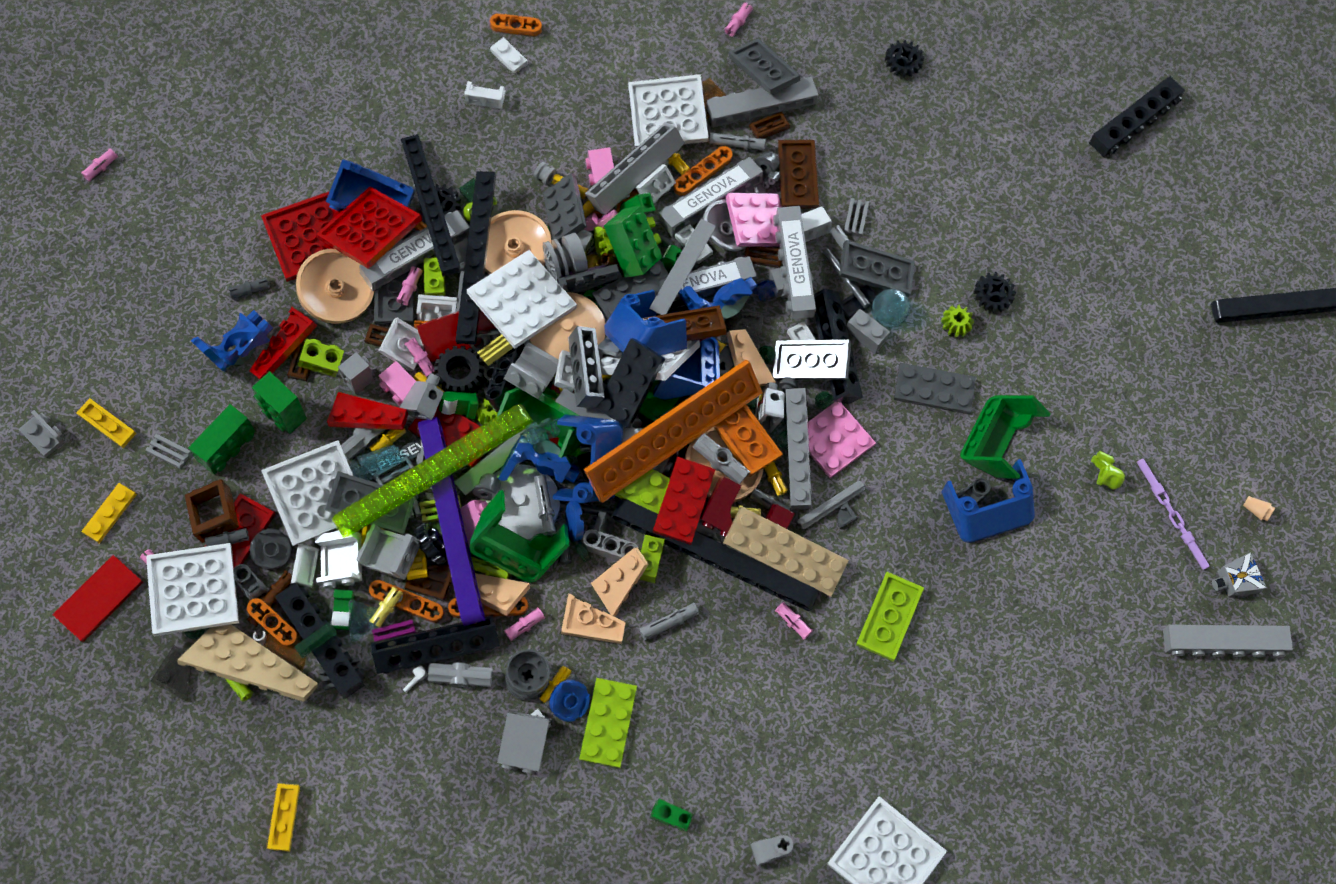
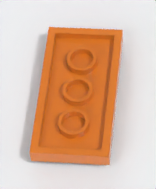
[714,405,783,477]

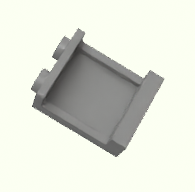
[356,524,420,580]
[497,711,551,774]

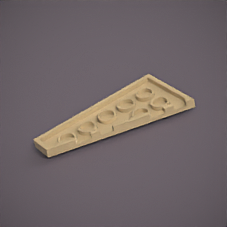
[177,624,318,702]

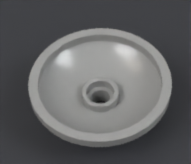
[703,200,747,251]

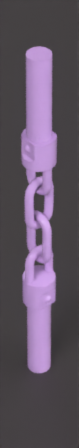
[1137,458,1210,570]

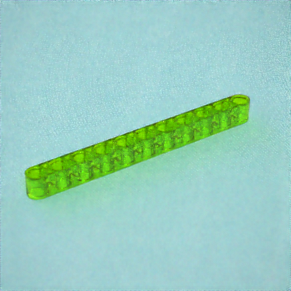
[332,404,533,537]

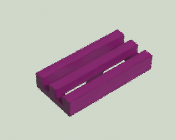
[372,620,416,642]

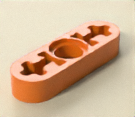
[490,14,542,36]
[247,598,297,646]

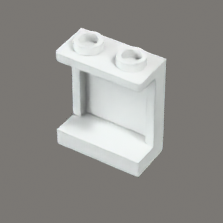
[315,529,362,589]

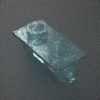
[520,418,560,444]
[357,444,402,475]

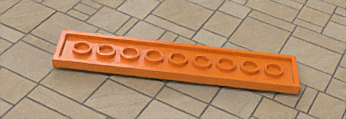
[584,360,763,503]

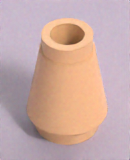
[1243,496,1275,521]

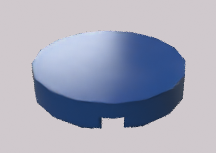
[566,502,584,541]
[549,679,590,722]

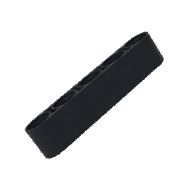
[486,343,525,412]

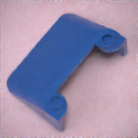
[653,337,720,399]

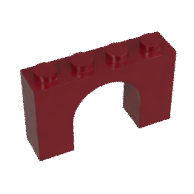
[699,476,795,537]

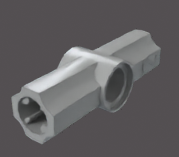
[341,428,387,461]
[693,433,750,484]
[428,663,493,687]

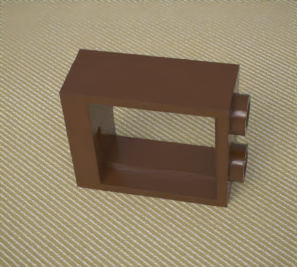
[184,479,239,543]

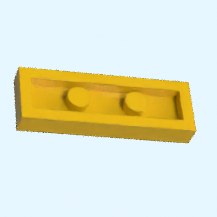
[76,398,136,448]
[81,483,137,544]
[267,783,300,851]

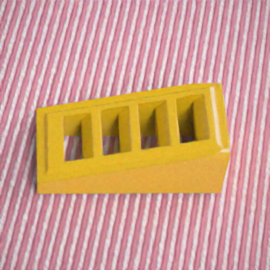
[407,548,428,580]

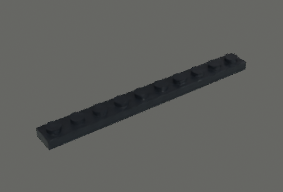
[401,134,462,277]
[455,171,496,344]

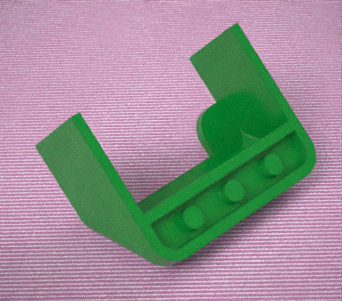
[496,387,581,458]
[960,395,1051,479]
[470,490,569,582]

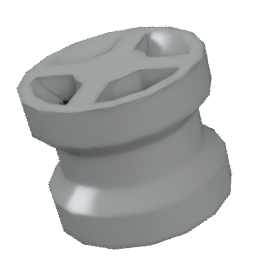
[533,162,556,185]

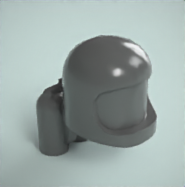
[754,151,780,189]
[473,473,501,500]

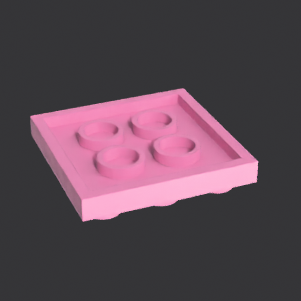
[725,193,781,247]
[808,402,876,479]

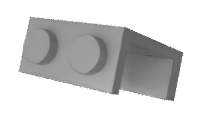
[504,342,559,399]

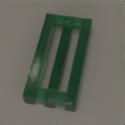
[295,622,337,659]

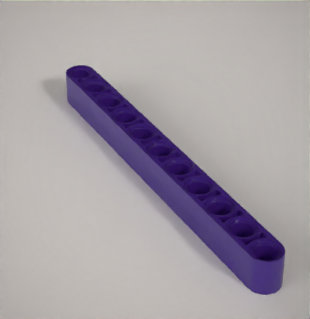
[418,417,485,626]

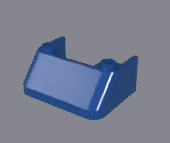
[604,290,687,355]
[553,414,623,503]
[941,459,1035,543]

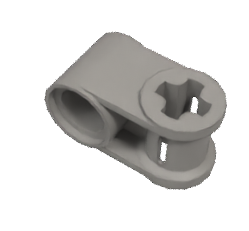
[750,835,793,866]

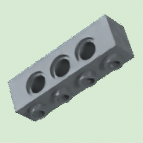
[568,326,605,409]

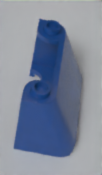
[326,159,416,211]

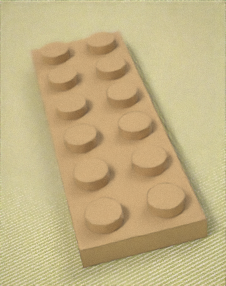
[723,506,849,596]

